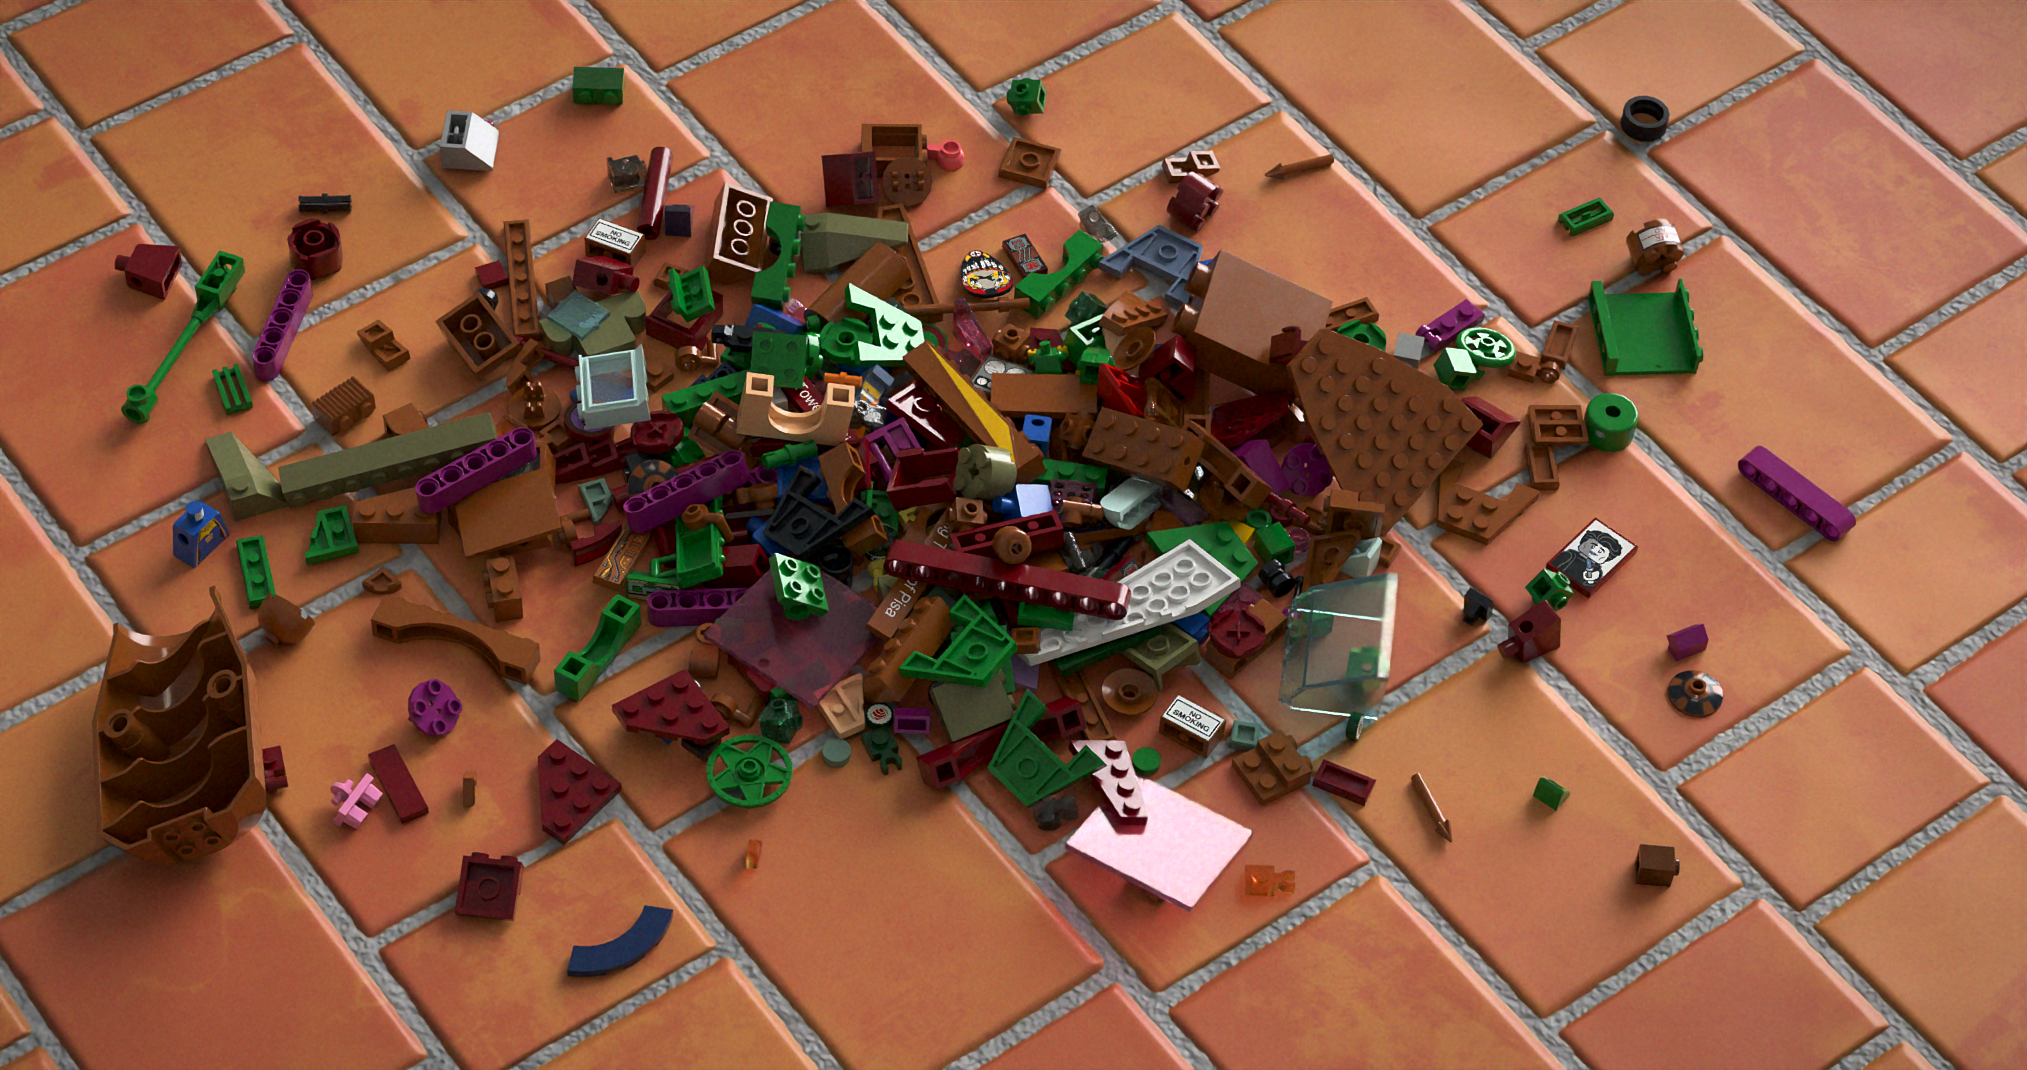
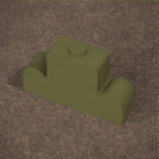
[539,291,646,357]

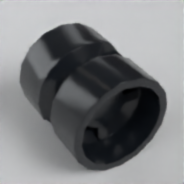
[817,545,853,594]

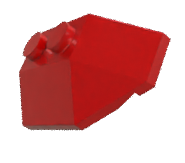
[1097,363,1173,424]

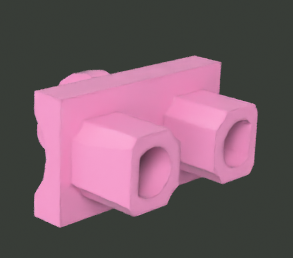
[330,773,383,829]

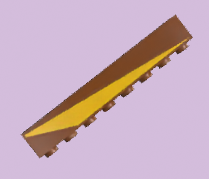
[902,339,1046,485]

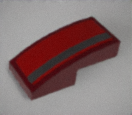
[570,520,622,567]

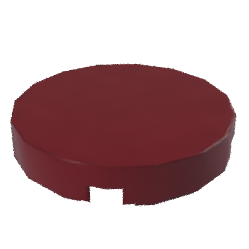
[630,410,684,454]
[1210,609,1266,659]

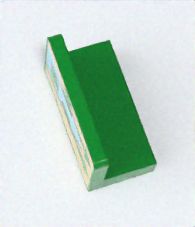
[626,570,685,601]

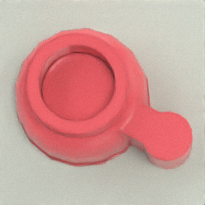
[927,140,964,171]

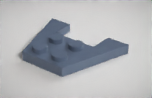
[1098,225,1203,307]

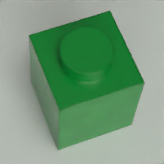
[1253,522,1295,565]

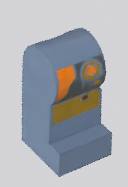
[853,364,894,419]

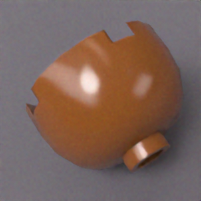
[258,593,315,645]

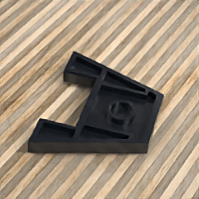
[763,465,875,561]

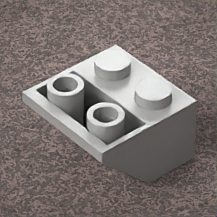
[440,110,499,171]

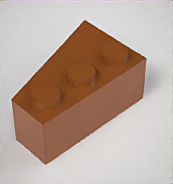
[353,487,441,544]

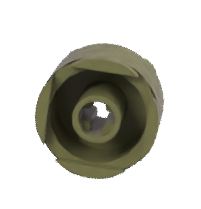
[953,444,1017,502]

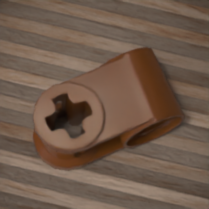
[688,623,721,678]

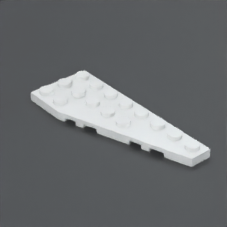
[1016,539,1241,666]

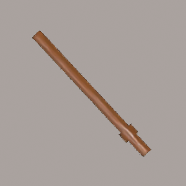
[903,297,1030,316]

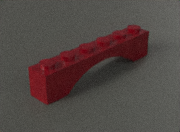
[916,696,1087,790]

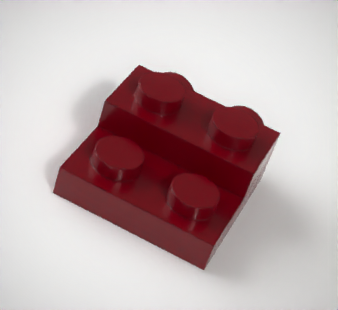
[455,852,524,921]

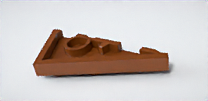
[1299,528,1362,619]

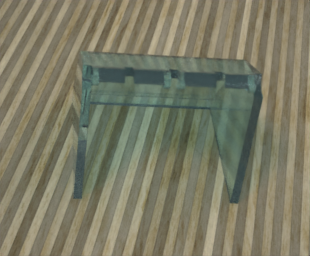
[1278,573,1399,719]

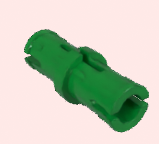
[761,439,818,471]

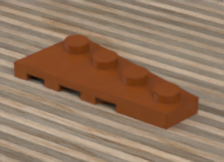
[1098,291,1168,337]

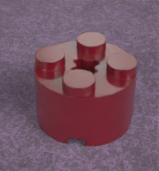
[1167,171,1224,232]
[287,219,343,281]

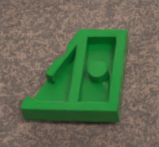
[305,505,359,565]

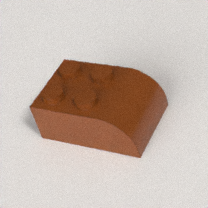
[435,291,522,380]

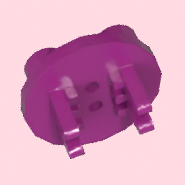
[1281,443,1333,497]
[408,679,462,737]

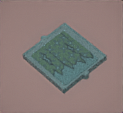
[547,290,611,341]

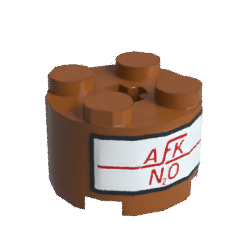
[1626,219,1684,276]

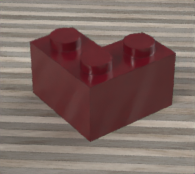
[1137,335,1197,410]

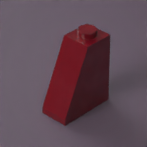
[702,544,775,589]

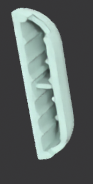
[1100,477,1163,530]

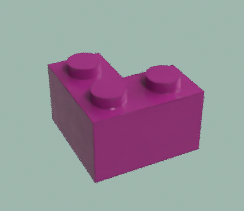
[1230,439,1290,502]

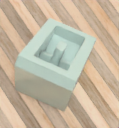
[1340,537,1382,583]

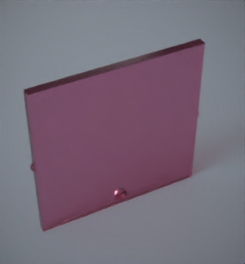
[704,553,881,709]
[1065,773,1253,912]

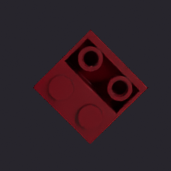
[821,151,879,206]
[1461,396,1520,459]

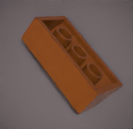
[704,182,773,284]
[863,596,957,704]

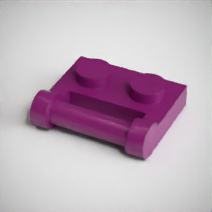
[865,417,921,486]

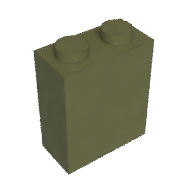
[929,669,1017,743]

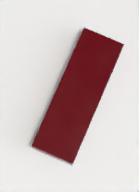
[368,744,429,824]

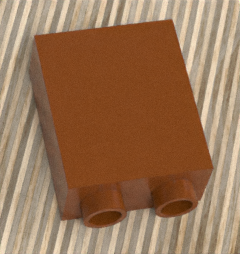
[1171,250,1333,402]

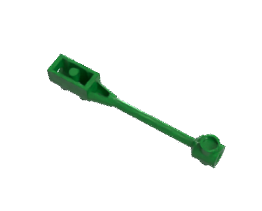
[121,250,245,424]

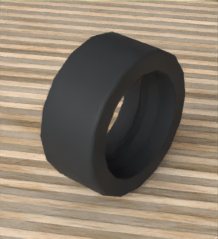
[1620,96,1670,142]

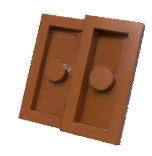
[1527,405,1589,445]

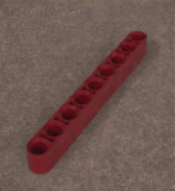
[883,540,1131,620]

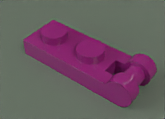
[1415,299,1485,352]

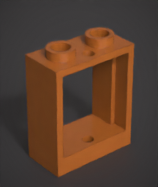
[861,124,927,178]

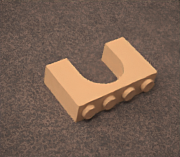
[736,372,855,446]

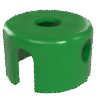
[1584,393,1639,452]

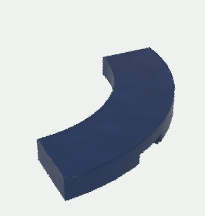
[567,905,673,977]

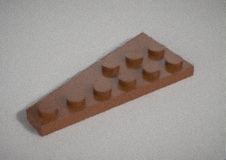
[868,203,943,328]

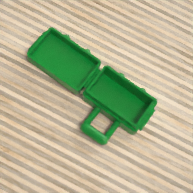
[649,495,725,588]

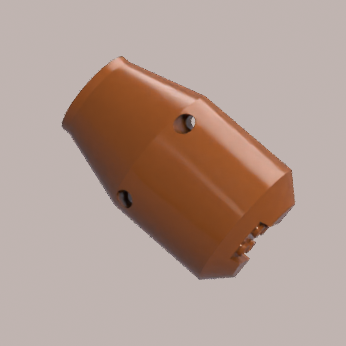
[92,586,266,864]

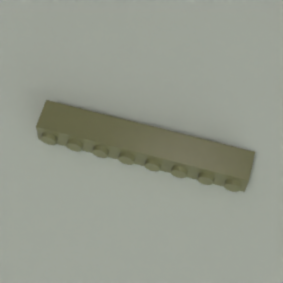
[278,412,498,508]

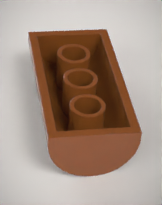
[804,243,912,343]

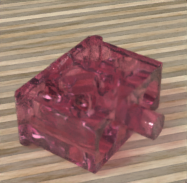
[1049,479,1098,516]

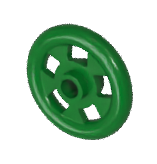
[1455,327,1516,368]

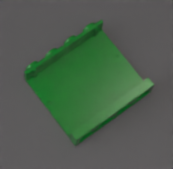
[1588,279,1704,376]

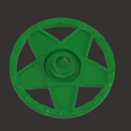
[706,735,792,808]

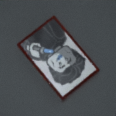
[1545,517,1638,599]

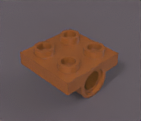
[687,391,752,455]

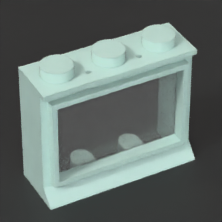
[575,343,651,430]

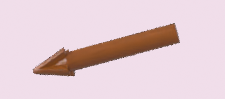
[1265,154,1334,179]
[1411,773,1453,842]

